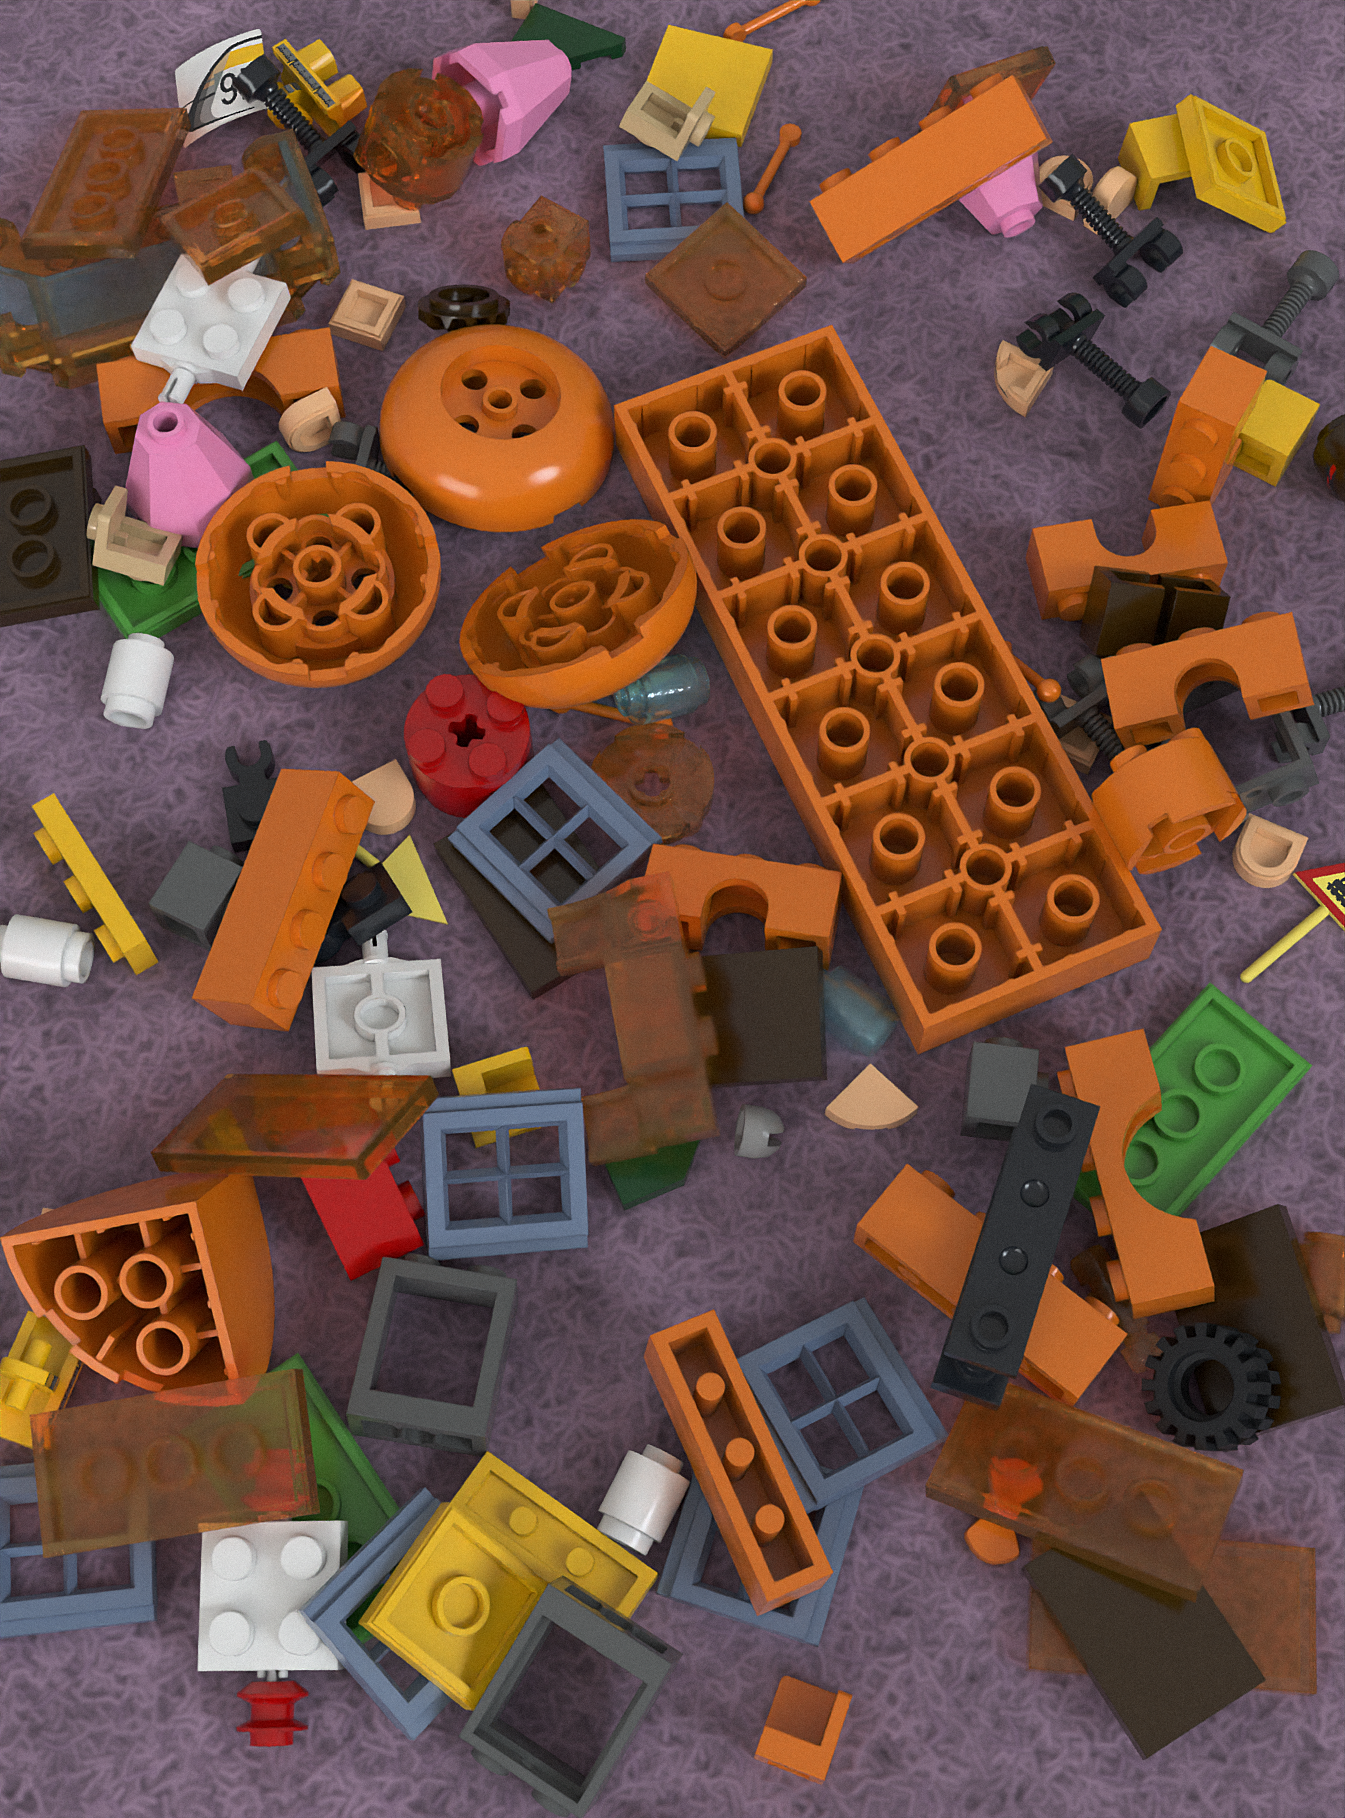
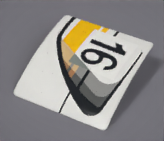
[175,29,269,148]

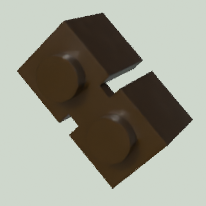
[1079,566,1231,659]

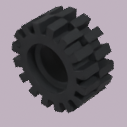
[1142,1322,1281,1452]

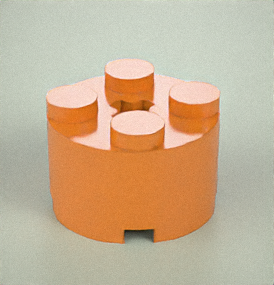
[1091,728,1247,874]

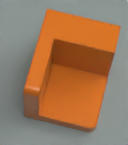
[754,1676,853,1785]

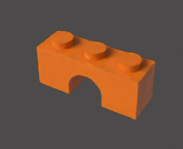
[1148,345,1267,508]
[1025,500,1228,621]
[1101,612,1314,750]
[637,844,842,971]

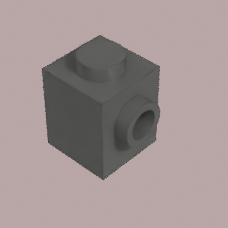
[148,841,244,951]
[960,1037,1049,1142]

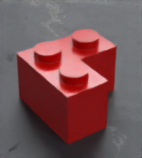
[274,1084,425,1281]

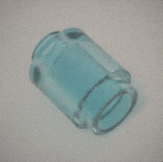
[613,653,710,726]
[823,965,900,1058]

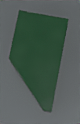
[511,3,626,71]
[597,1099,713,1211]

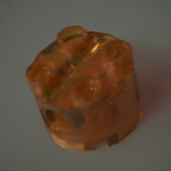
[354,68,484,211]

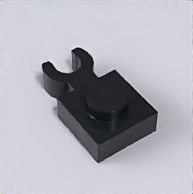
[222,740,278,852]
[315,861,412,964]

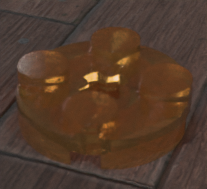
[591,723,714,845]

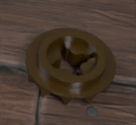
[417,284,510,332]

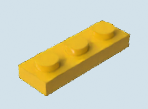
[32,793,158,975]
[451,1451,658,1619]

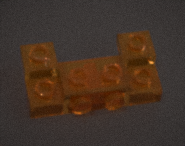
[547,871,720,1166]

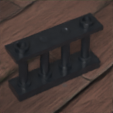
[930,1083,1100,1411]

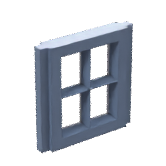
[603,138,746,262]
[448,738,663,944]
[419,1087,589,1260]
[737,1297,949,1514]
[0,1450,158,1639]
[656,1466,864,1647]
[298,1487,452,1741]

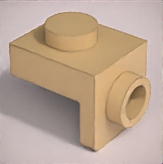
[619,81,716,161]
[87,485,183,586]

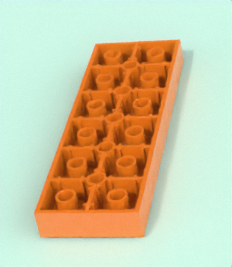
[614,325,1162,1054]

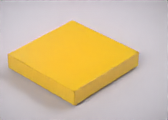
[647,25,773,147]
[1176,94,1286,233]
[358,1502,548,1711]

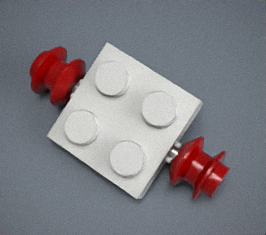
[197,1449,348,1747]

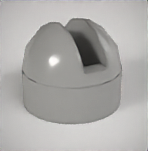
[734,1104,784,1159]

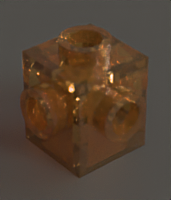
[501,195,591,304]

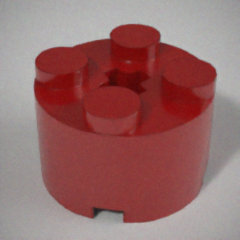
[404,674,534,818]

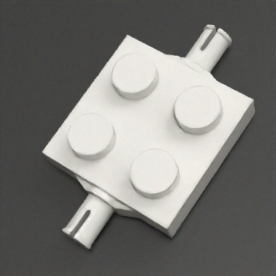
[131,237,291,404]
[311,930,451,1118]

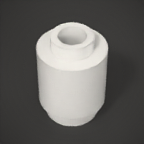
[101,633,174,729]
[0,914,95,987]
[597,1444,690,1556]

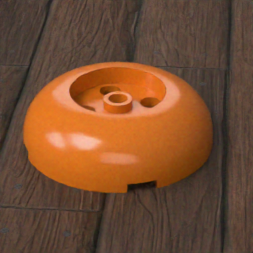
[379,324,615,532]
[195,461,441,688]
[459,519,697,709]

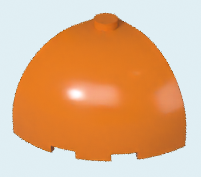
[0,1160,275,1407]

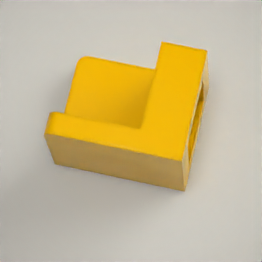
[1118,114,1192,211]
[1233,379,1320,487]
[452,1047,542,1148]

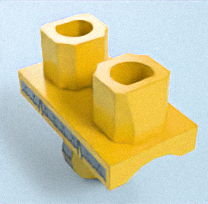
[267,39,367,137]
[0,1311,84,1453]

